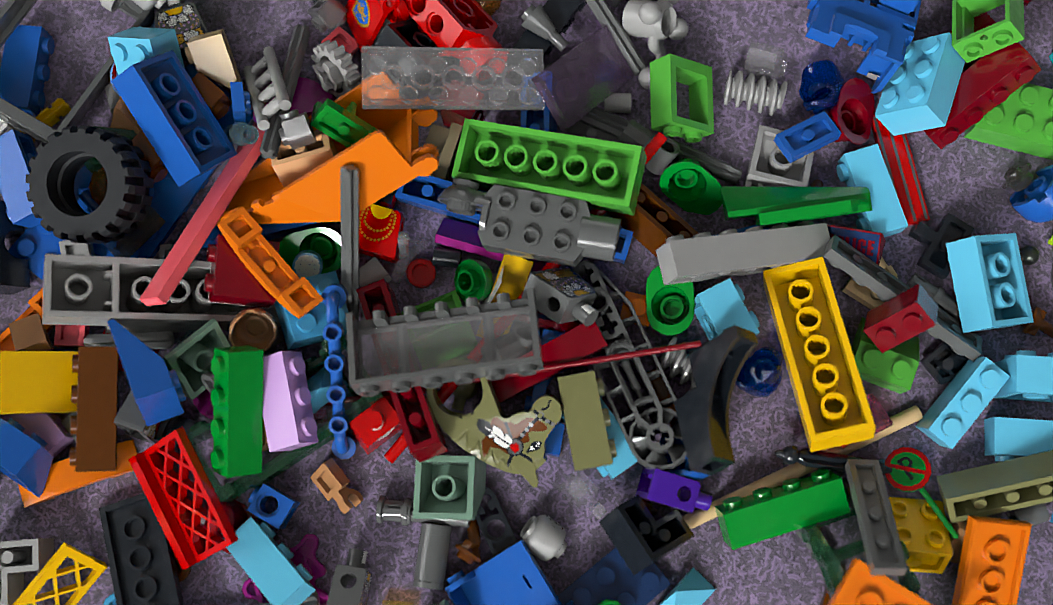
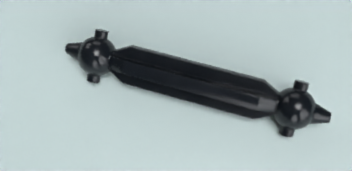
[775,445,892,475]

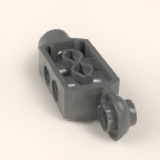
[437,179,621,267]

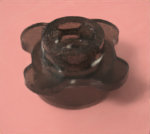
[1001,163,1033,192]

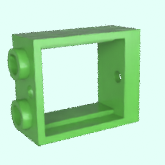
[952,0,1025,63]
[650,53,714,143]

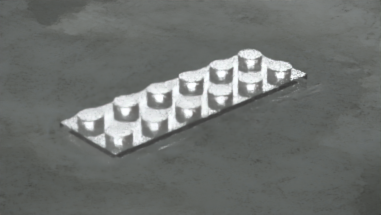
[361,46,545,110]

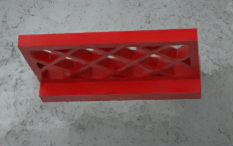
[128,427,239,571]

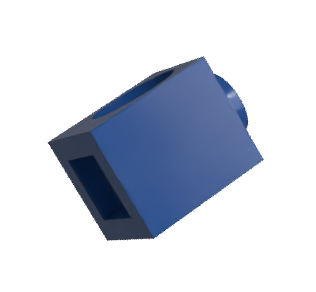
[247,483,300,529]

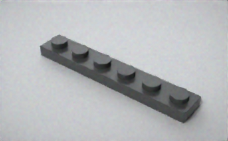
[823,235,982,362]

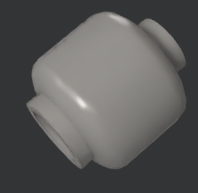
[520,515,567,561]

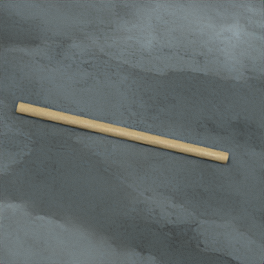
[682,405,923,529]

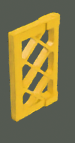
[13,542,108,605]

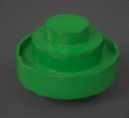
[454,259,493,302]

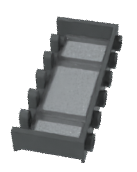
[346,288,544,397]

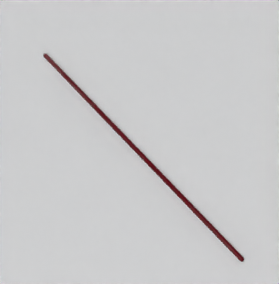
[326,341,702,406]

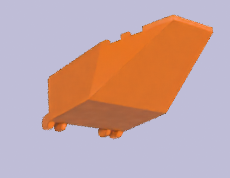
[216,71,439,226]

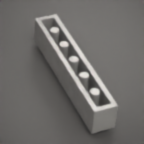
[656,220,831,285]

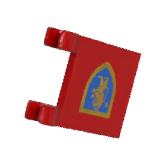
[345,0,401,54]

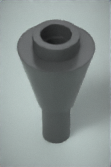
[521,4,569,52]

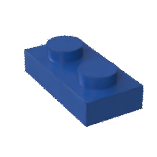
[230,82,251,125]
[774,111,841,163]

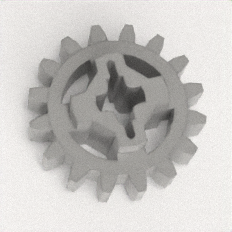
[311,40,362,99]

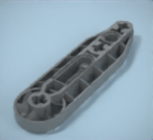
[573,261,687,471]

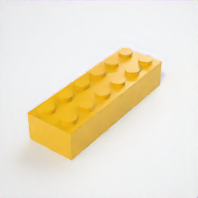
[763,256,876,452]

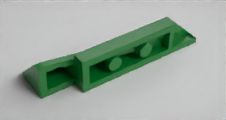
[721,186,872,227]

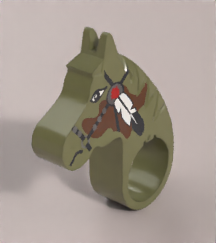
[427,358,563,488]

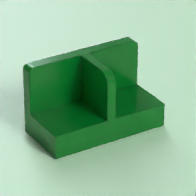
[310,98,378,148]

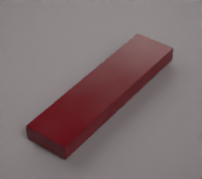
[491,321,608,404]

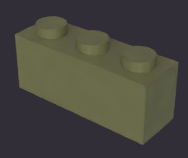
[557,371,617,472]

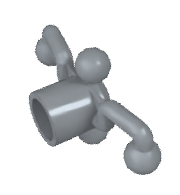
[622,0,689,89]

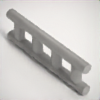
[243,46,291,131]

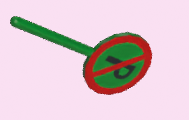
[884,447,959,539]

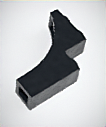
[674,325,758,476]

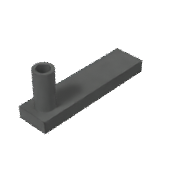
[845,459,907,576]

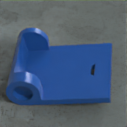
[444,539,562,605]

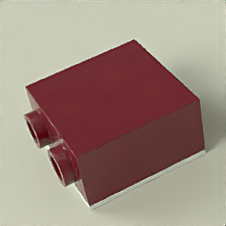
[204,234,280,309]

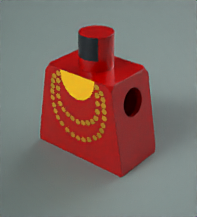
[359,193,405,264]

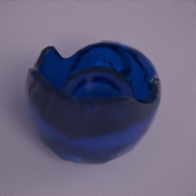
[799,59,845,115]
[735,346,783,397]

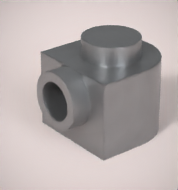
[307,0,347,33]
[278,109,316,150]

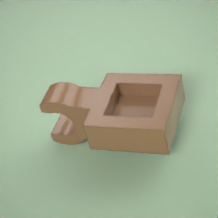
[310,458,363,514]

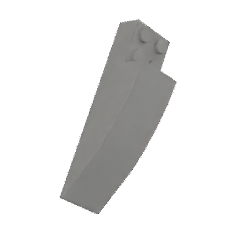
[42,254,281,333]

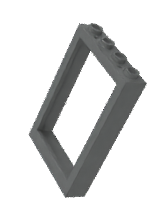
[0,0,155,143]

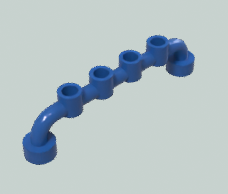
[322,283,357,459]

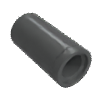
[413,523,452,590]

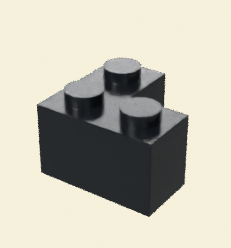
[599,495,695,575]

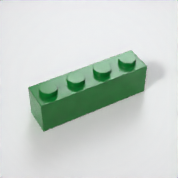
[210,345,264,478]
[715,469,850,550]

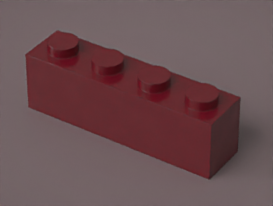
[924,42,1042,149]

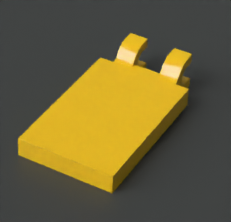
[0,351,79,415]

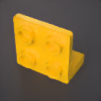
[889,497,953,574]

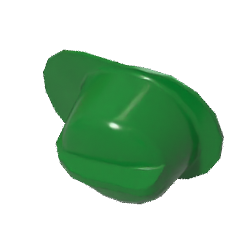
[659,158,723,215]
[279,227,341,274]
[646,266,695,336]

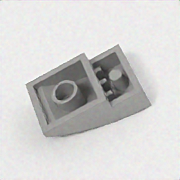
[743,125,814,227]

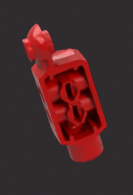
[404,0,509,82]

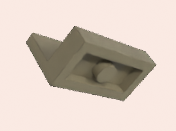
[425,122,463,181]

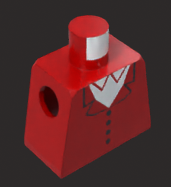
[349,396,402,455]

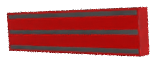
[871,115,930,226]

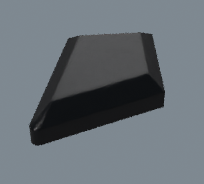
[920,342,969,385]

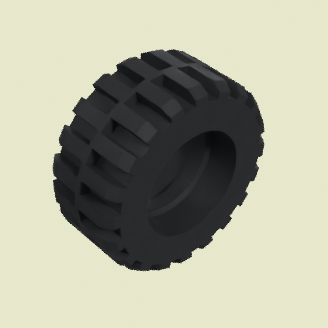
[25,125,154,244]

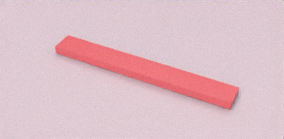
[139,122,265,306]

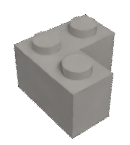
[0,538,54,605]

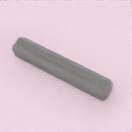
[83,331,174,349]

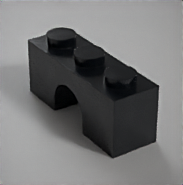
[0,200,30,295]

